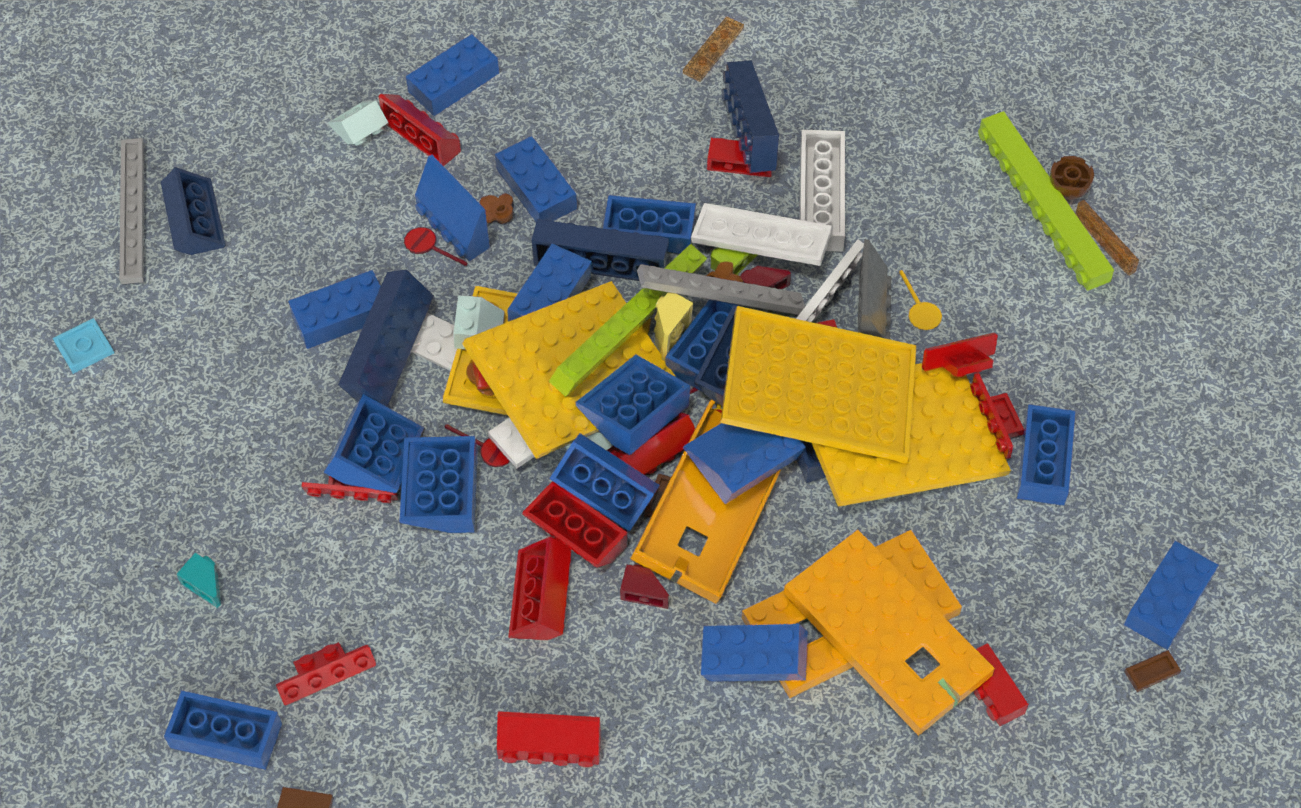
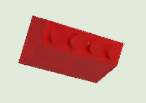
[378,94,461,166]
[607,412,695,475]
[522,481,628,568]
[508,536,571,640]
[497,711,601,767]

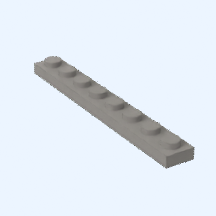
[119,138,144,284]
[637,264,805,315]

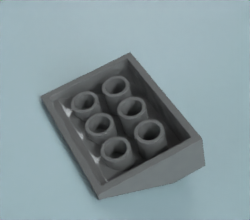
[857,239,892,339]

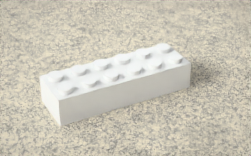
[799,130,845,252]

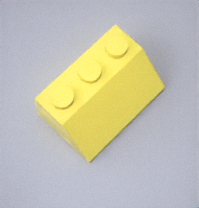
[654,292,693,362]

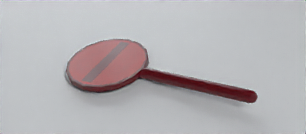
[404,227,468,266]
[444,424,510,467]

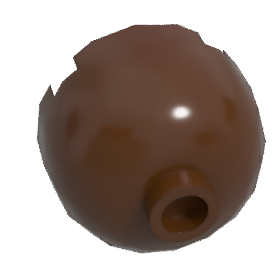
[1049,156,1095,200]

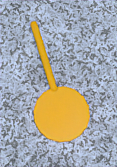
[899,270,942,330]

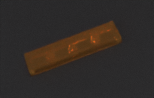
[683,16,744,82]
[1075,200,1139,276]

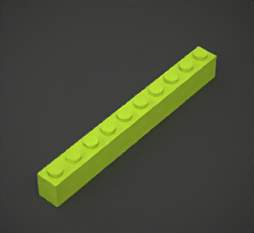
[978,111,1114,291]
[549,244,707,397]

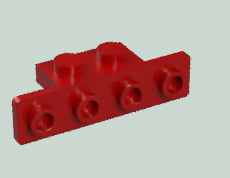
[922,332,998,377]
[970,373,1024,459]
[301,476,399,503]
[276,642,376,705]

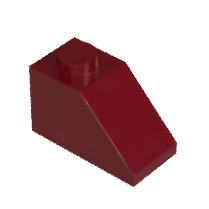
[740,266,791,290]
[620,564,669,609]

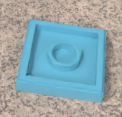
[53,318,114,374]

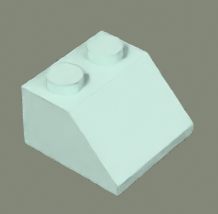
[328,100,388,146]
[453,295,504,349]

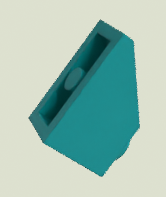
[176,553,221,608]

